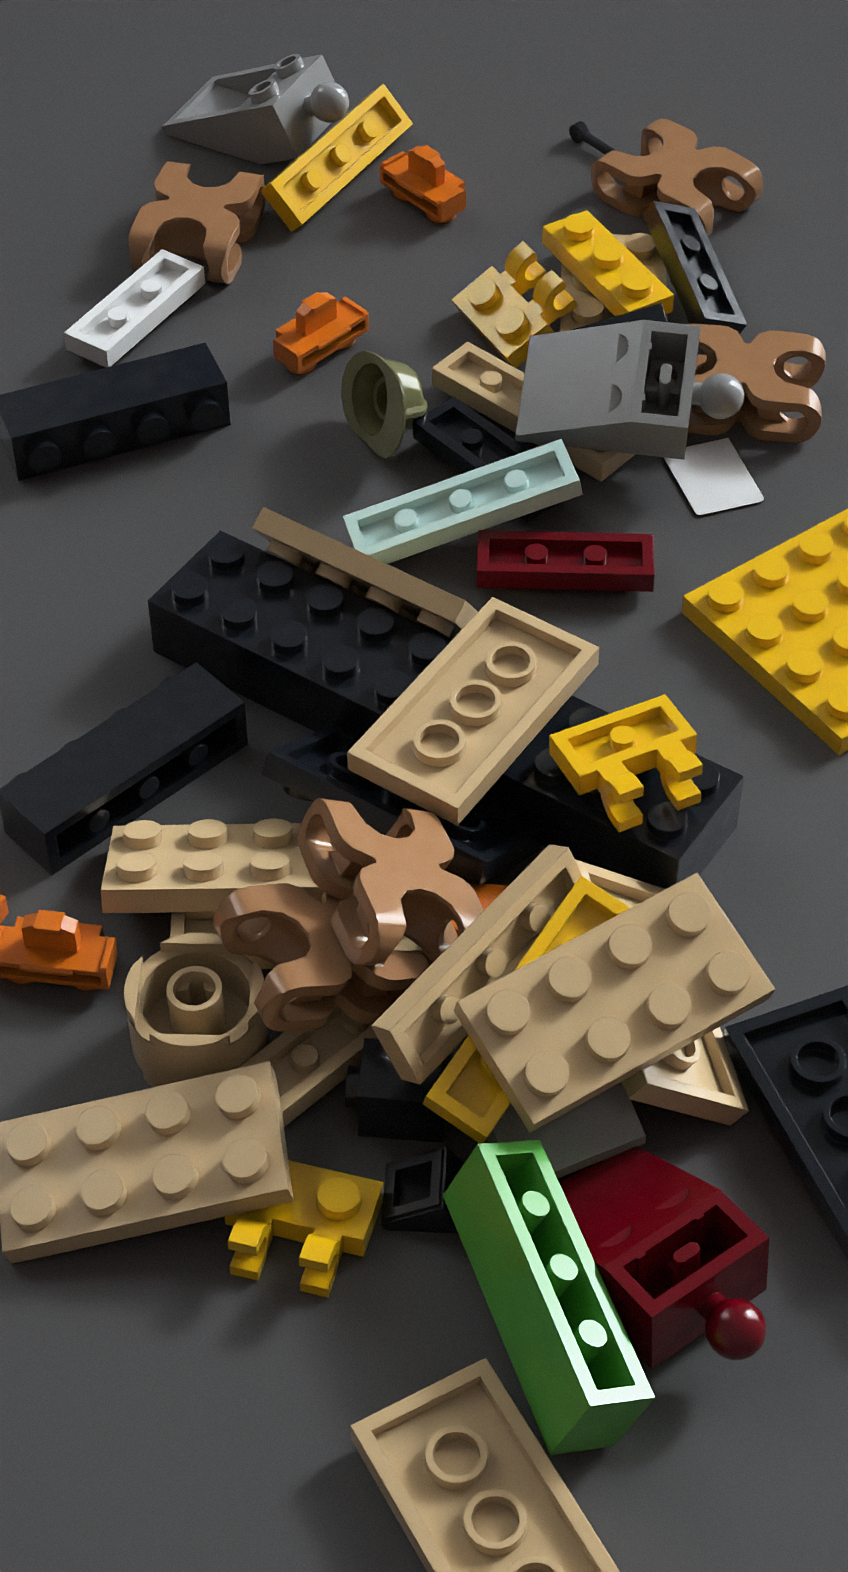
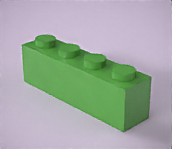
[443,1140,655,1455]

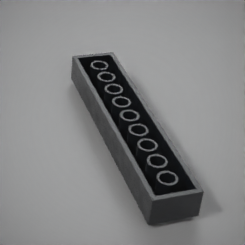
[148,530,744,889]

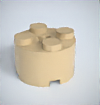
[124,933,269,1087]

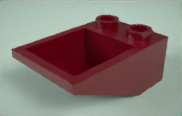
[560,1146,770,1369]

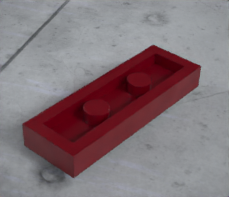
[477,530,655,592]

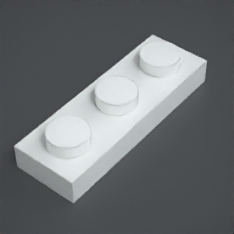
[64,249,205,368]

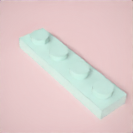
[343,439,583,564]

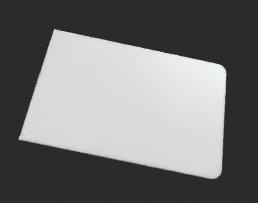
[664,438,764,515]

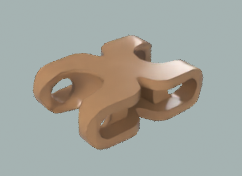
[590,118,763,237]
[128,161,265,284]
[671,324,826,443]
[298,798,484,966]
[213,883,431,1031]

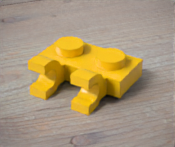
[451,241,578,368]
[549,694,703,832]
[225,1160,384,1298]

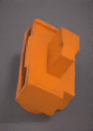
[379,145,466,223]
[273,292,369,374]
[0,910,118,991]

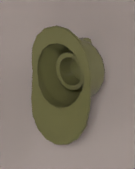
[341,350,428,459]

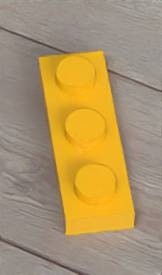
[542,210,674,316]

